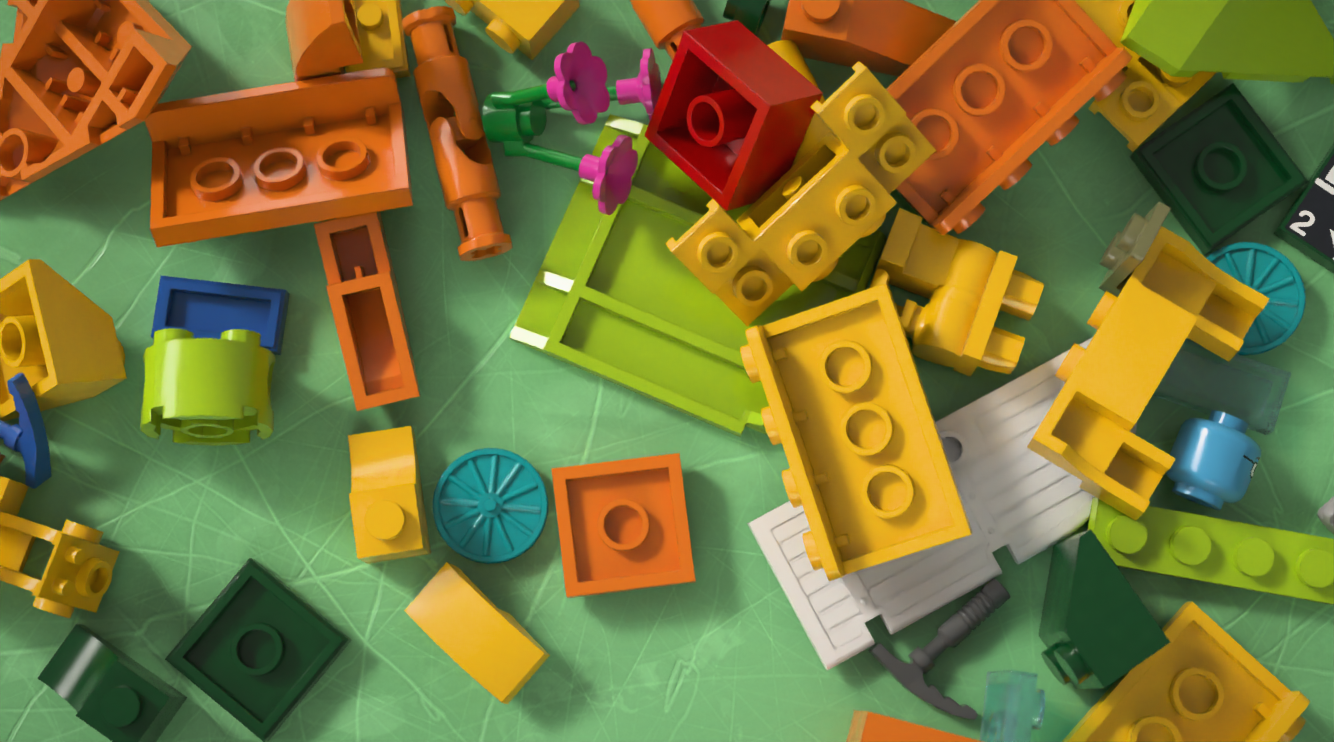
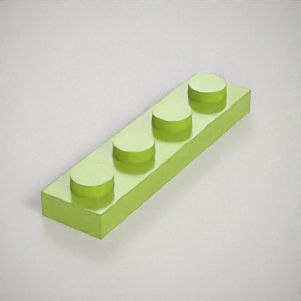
[1087,497,1334,605]

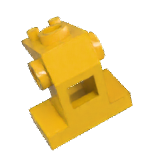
[0,476,120,618]

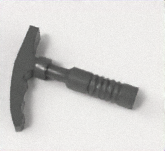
[868,578,1011,720]

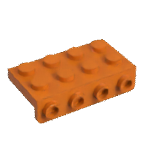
[886,0,1133,235]
[145,68,413,247]

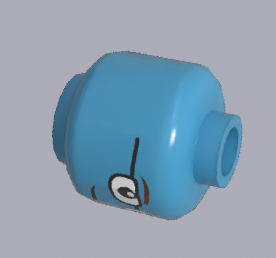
[1166,410,1261,510]

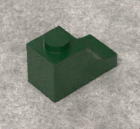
[38,624,187,742]

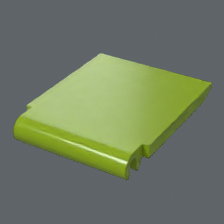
[509,114,887,437]

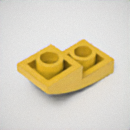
[404,562,550,704]

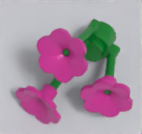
[482,41,661,215]

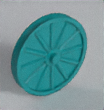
[1207,242,1306,355]
[432,448,548,564]

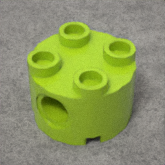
[140,328,275,446]

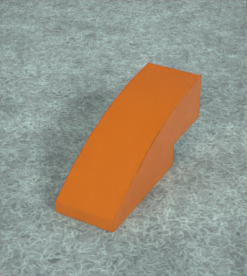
[285,0,363,82]
[314,212,420,411]

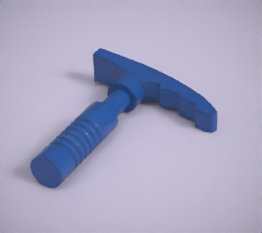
[0,373,51,489]

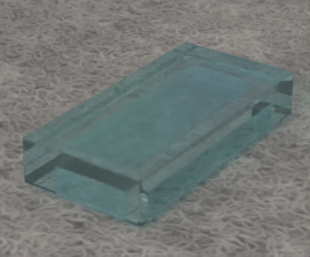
[1153,338,1291,435]

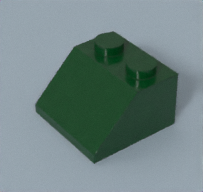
[1039,529,1170,689]

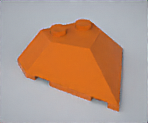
[0,0,192,201]

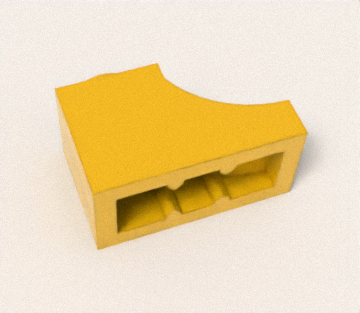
[348,426,431,564]

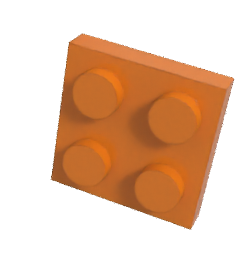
[551,453,696,598]

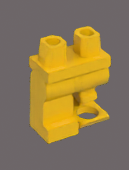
[869,208,1044,377]

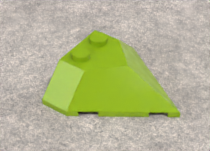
[1120,0,1334,84]

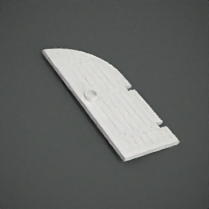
[747,337,1138,671]

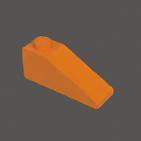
[781,0,957,77]

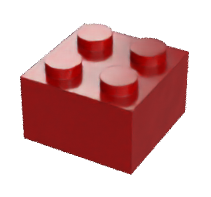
[644,20,823,211]

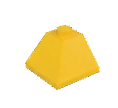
[0,259,127,421]

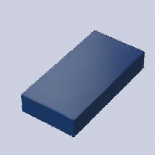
[151,276,290,355]

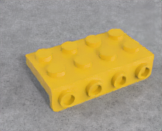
[740,283,973,581]
[1062,601,1310,742]

